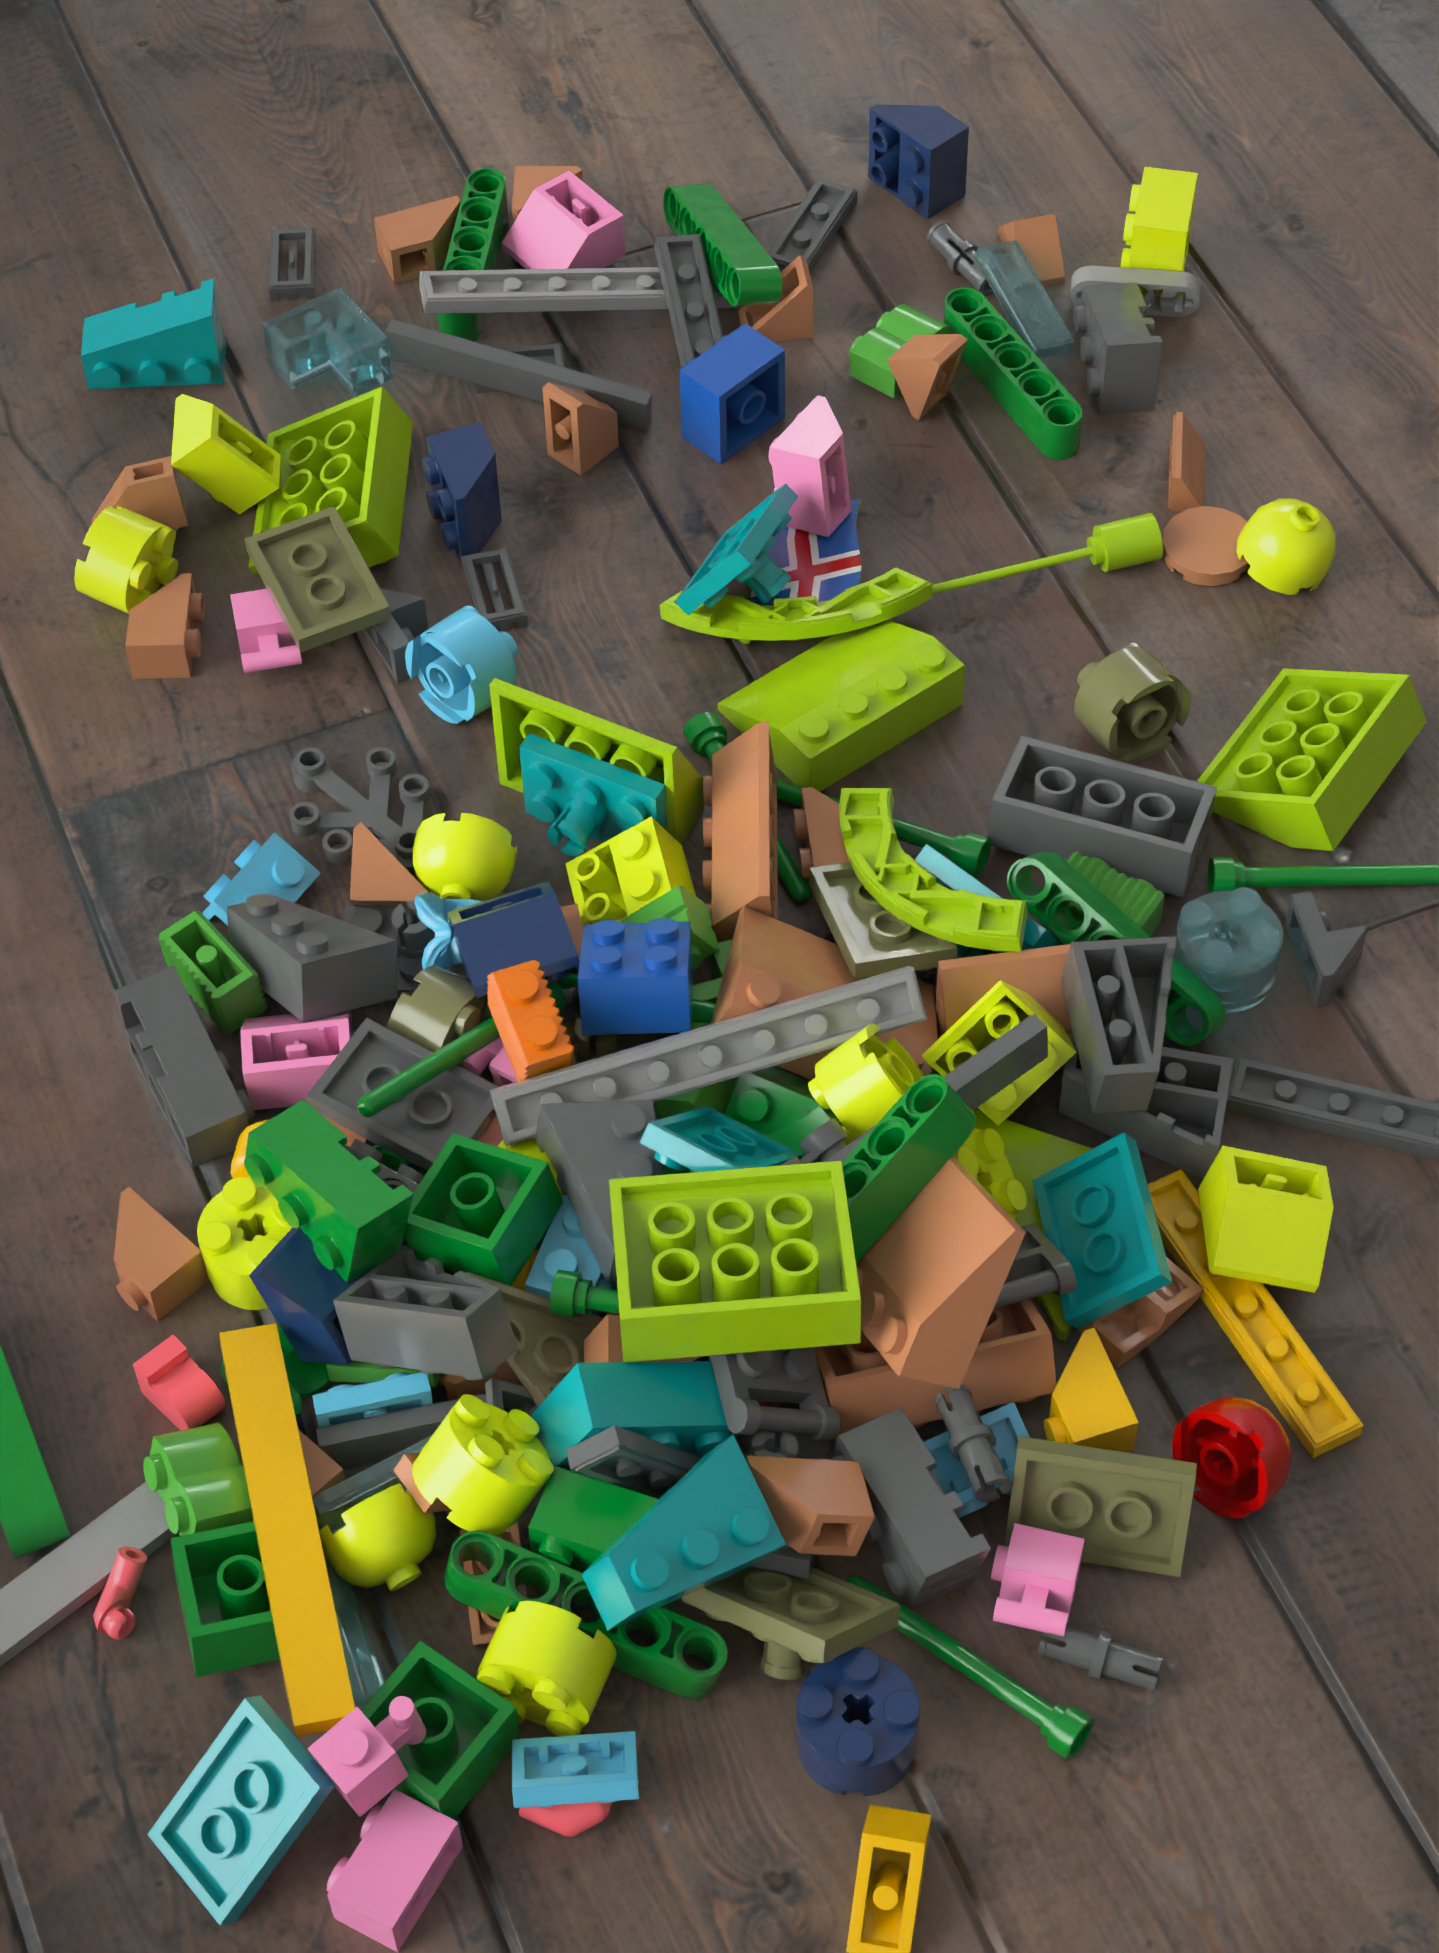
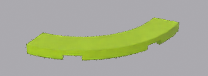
[659,567,933,641]
[839,788,1028,953]

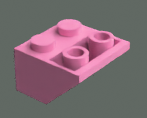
[502,171,626,269]
[769,395,852,537]
[240,1010,353,1111]

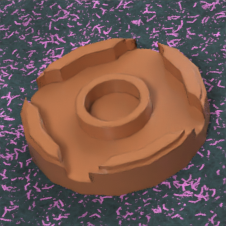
[1162,506,1250,586]

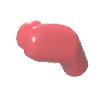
[93,1546,147,1640]
[519,1802,613,1837]

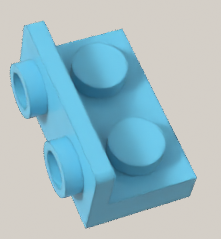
[312,1372,433,1428]
[512,1731,639,1808]

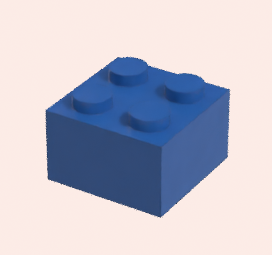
[680,323,785,465]
[578,918,693,1035]

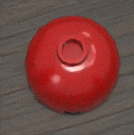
[1171,1396,1292,1519]

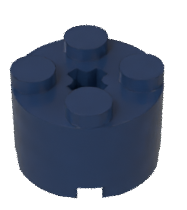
[796,1647,920,1796]

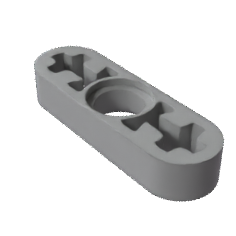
[1070,266,1201,317]

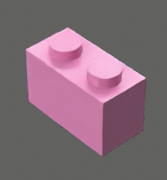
[327,1789,463,1953]

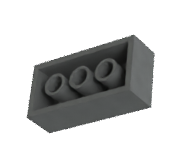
[987,736,1217,897]

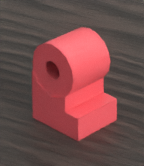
[133,1334,226,1431]

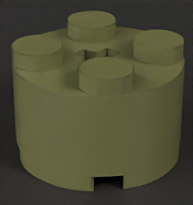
[1074,642,1191,763]
[387,965,492,1077]

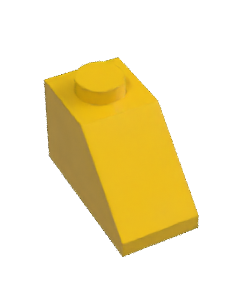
[1044,1328,1139,1453]
[846,1804,931,1953]

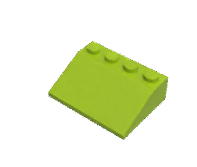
[248,386,413,573]
[718,620,965,792]
[1197,668,1427,851]
[489,678,704,845]
[609,1161,861,1363]

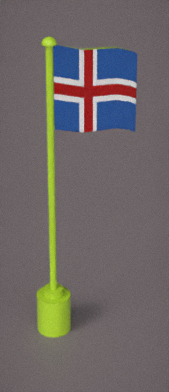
[739,498,1163,644]

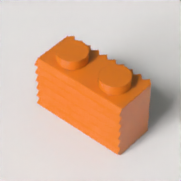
[487,960,574,1081]

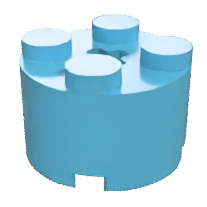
[405,605,518,724]

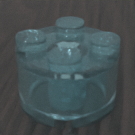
[1173,887,1283,1013]

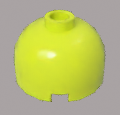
[1236,498,1336,595]
[413,813,518,901]
[319,1483,436,1591]

